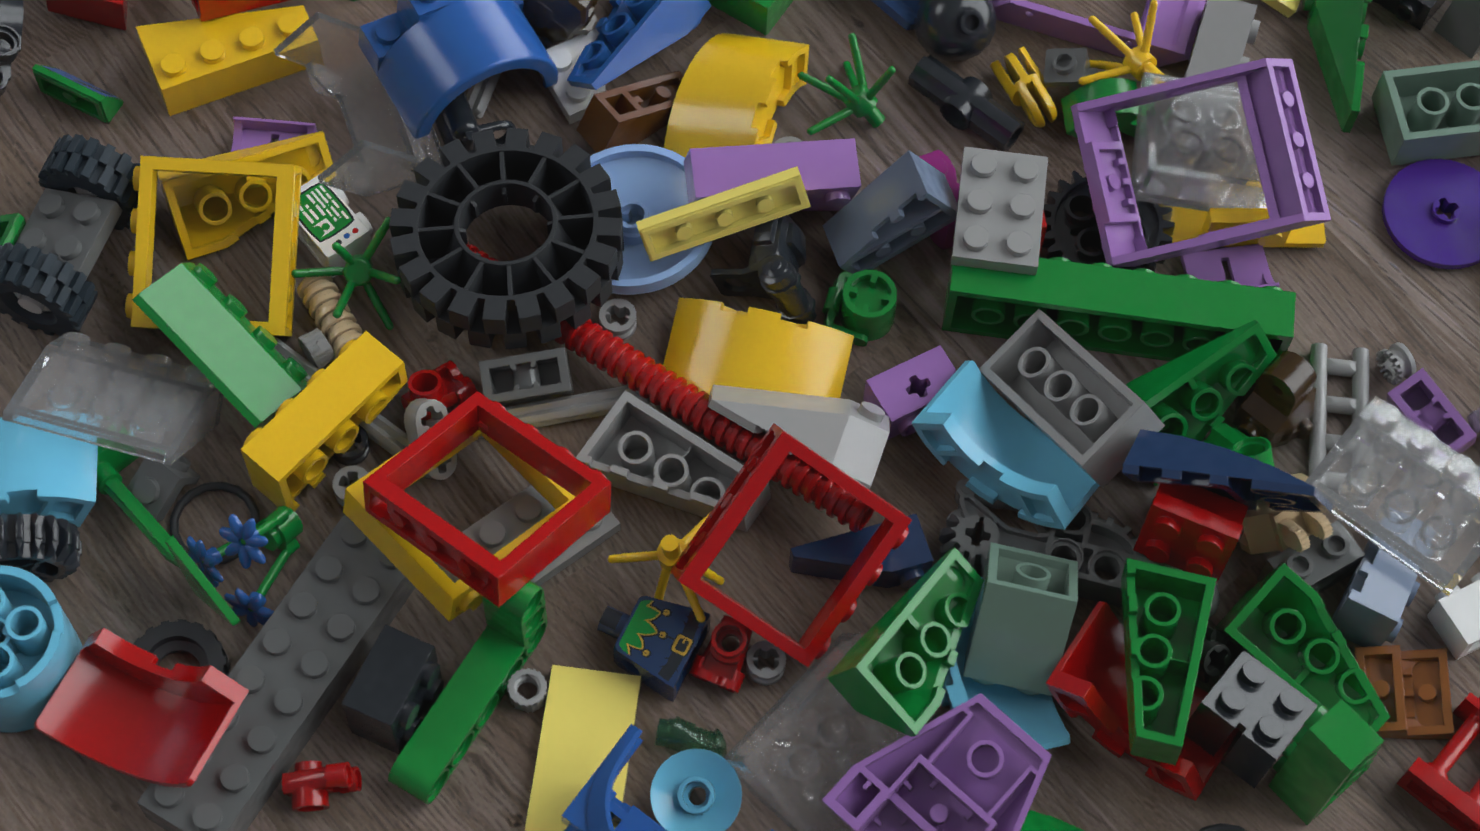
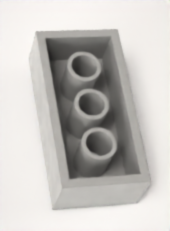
[979,309,1165,488]

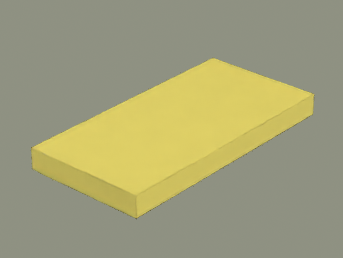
[525,665,641,831]

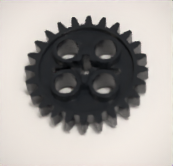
[1042,171,1175,272]

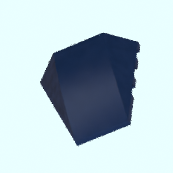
[1122,429,1333,513]

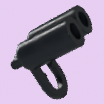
[435,92,516,152]

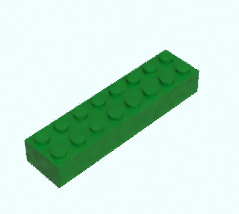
[942,257,1296,366]

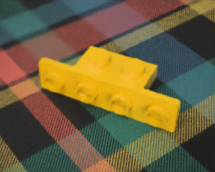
[1163,206,1326,248]

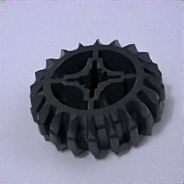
[0,512,82,583]

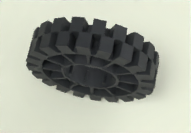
[389,128,624,349]

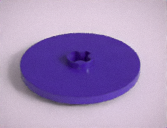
[1382,159,1480,269]

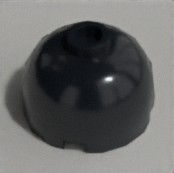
[914,0,997,61]

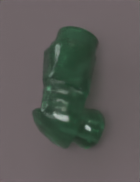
[655,716,727,758]

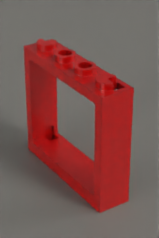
[363,391,611,607]
[670,423,912,667]

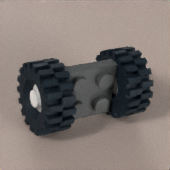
[0,134,140,338]

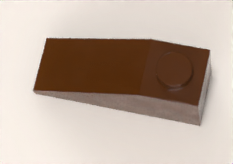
[576,71,684,153]

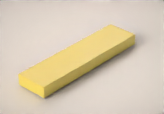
[636,166,811,262]

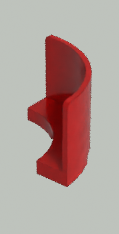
[1045,601,1239,801]
[34,628,249,788]

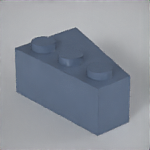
[822,150,957,274]
[1332,506,1436,647]

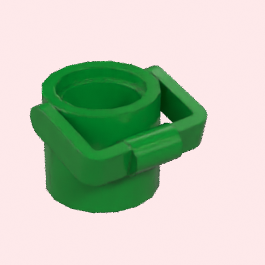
[822,269,897,346]

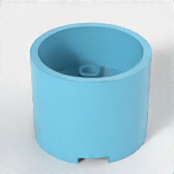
[0,565,83,733]

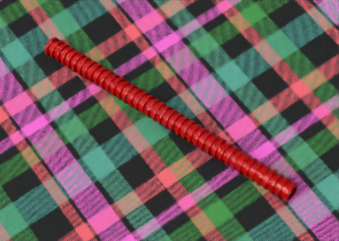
[466,243,875,533]

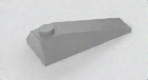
[708,384,890,489]

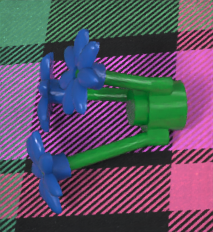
[187,506,303,627]

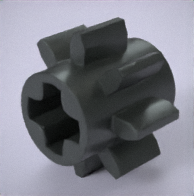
[1196,626,1233,683]

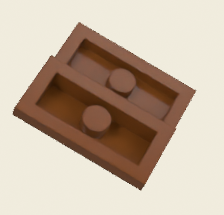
[1355,645,1454,740]

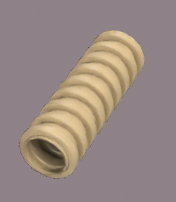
[297,276,363,359]

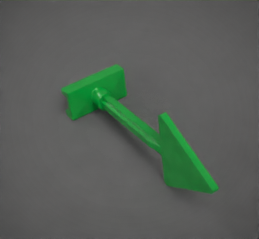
[96,423,240,627]

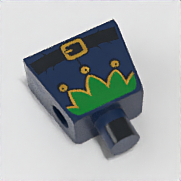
[597,596,711,702]

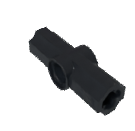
[908,55,1025,151]

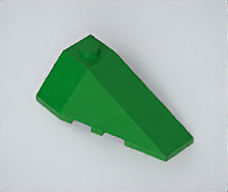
[1215,562,1391,733]

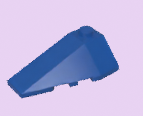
[567,0,711,90]

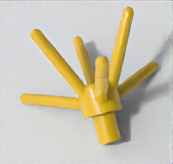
[1078,0,1166,85]
[607,512,724,622]

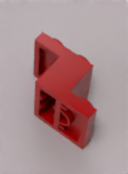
[1133,484,1249,584]

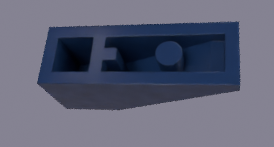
[789,514,934,588]

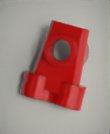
[401,360,477,420]
[688,615,753,694]
[282,760,362,812]

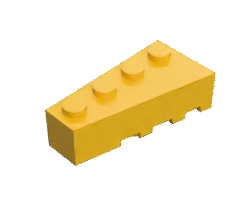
[135,5,323,116]
[240,331,408,512]

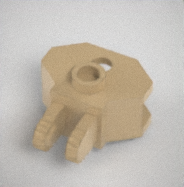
[1239,473,1333,555]

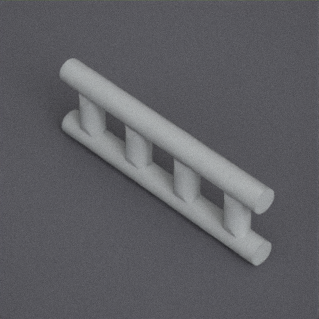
[1308,343,1369,508]

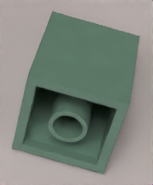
[963,542,1078,696]

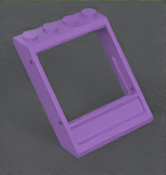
[991,0,1206,68]
[1070,58,1331,267]

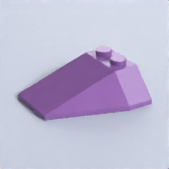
[822,693,1052,831]

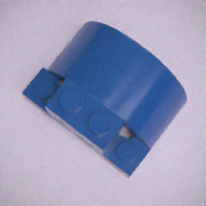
[358,0,558,139]

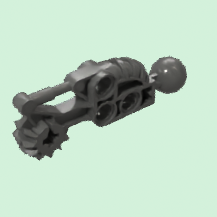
[938,478,1220,618]

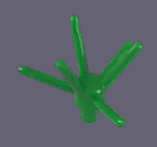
[798,33,896,135]
[291,217,401,330]

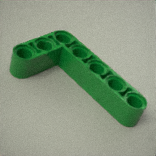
[388,581,548,805]

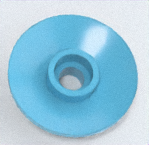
[650,749,742,831]

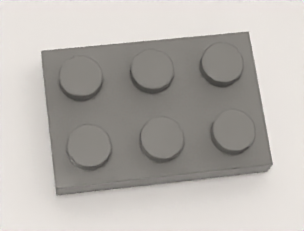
[951,146,1048,275]
[462,485,621,586]

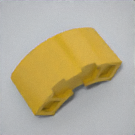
[664,33,809,158]
[663,298,854,398]

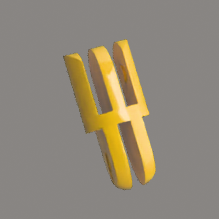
[990,46,1058,128]

